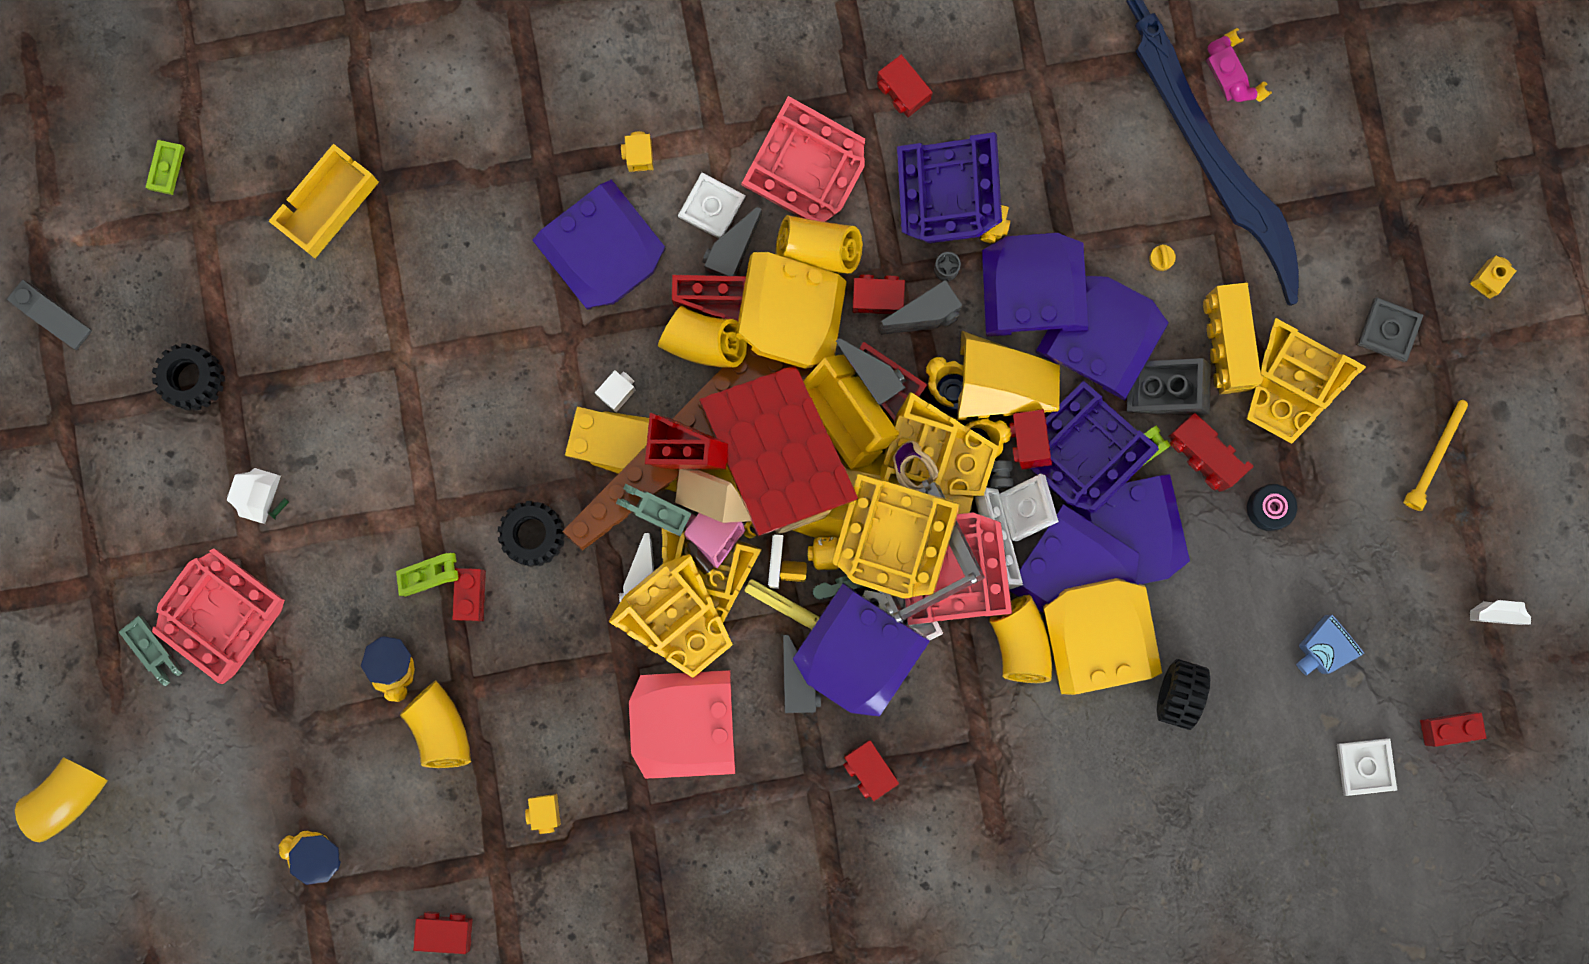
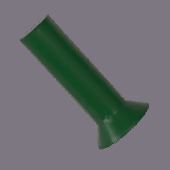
[268,498,289,520]

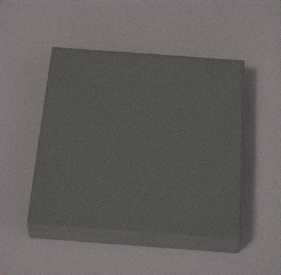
[1357,297,1423,363]

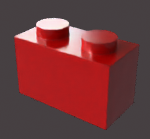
[877,54,933,117]
[852,275,905,314]
[1009,409,1052,470]
[452,568,486,621]
[1420,712,1487,747]
[843,739,899,801]
[413,911,473,954]

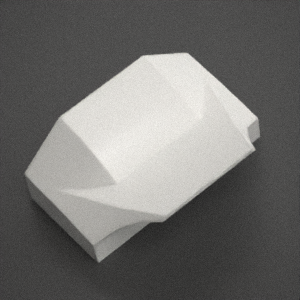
[227,468,281,524]
[1470,600,1531,625]

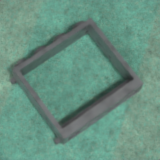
[879,479,985,623]

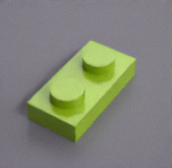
[145,140,185,195]

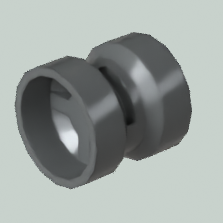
[934,252,961,282]
[988,461,1014,489]

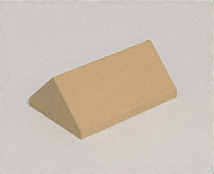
[675,469,751,523]

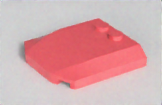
[741,96,865,222]
[905,512,1012,625]
[152,548,285,684]
[629,670,735,779]

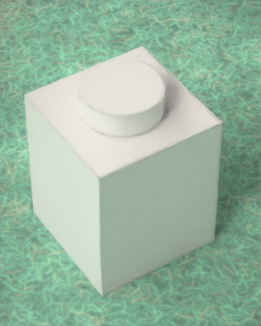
[595,370,636,413]

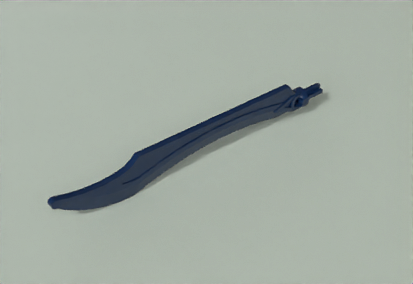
[1126,0,1299,306]

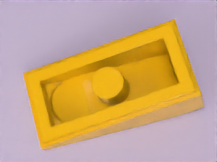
[780,561,807,582]

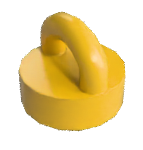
[1149,244,1176,271]

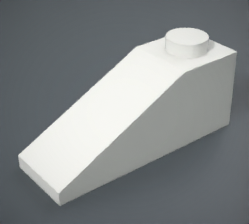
[619,533,655,602]

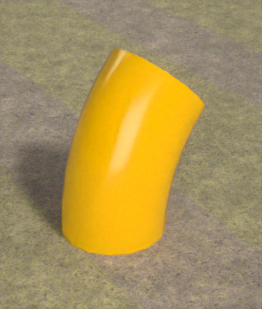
[775,215,863,274]
[658,306,747,367]
[989,595,1052,683]
[400,681,471,768]
[15,757,108,843]

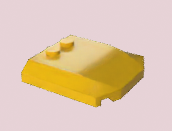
[736,252,847,369]
[832,474,960,599]
[1043,578,1162,695]

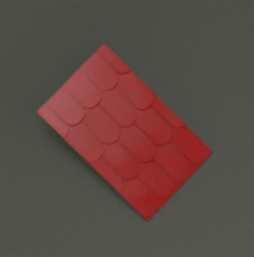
[699,366,858,536]

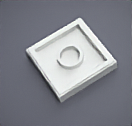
[678,173,746,239]
[1000,474,1059,542]
[768,534,784,589]
[1337,738,1397,796]

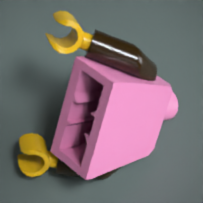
[684,511,756,587]

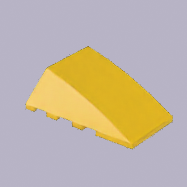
[1246,318,1366,444]
[957,331,1060,420]
[880,392,999,496]
[662,527,762,623]
[609,554,733,678]

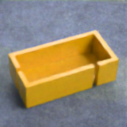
[269,144,379,259]
[1203,283,1262,395]
[803,354,900,470]

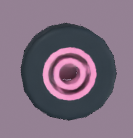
[1247,484,1298,531]

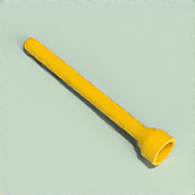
[1403,400,1468,511]

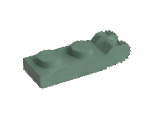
[616,484,692,536]
[812,576,865,600]
[119,615,183,686]

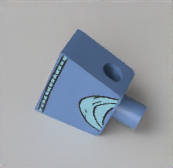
[1296,615,1364,675]

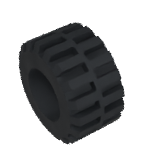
[152,343,225,411]
[497,501,566,566]
[1157,659,1210,730]

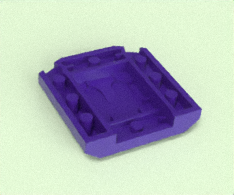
[897,132,1002,243]
[532,179,666,310]
[982,233,1088,337]
[1036,276,1169,401]
[1030,381,1159,513]
[1072,474,1190,585]
[1010,503,1139,613]
[793,583,930,717]

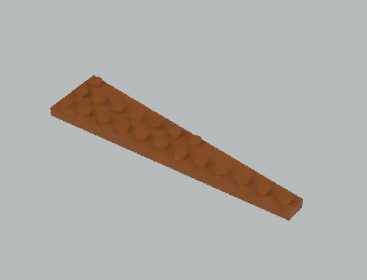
[563,343,817,551]

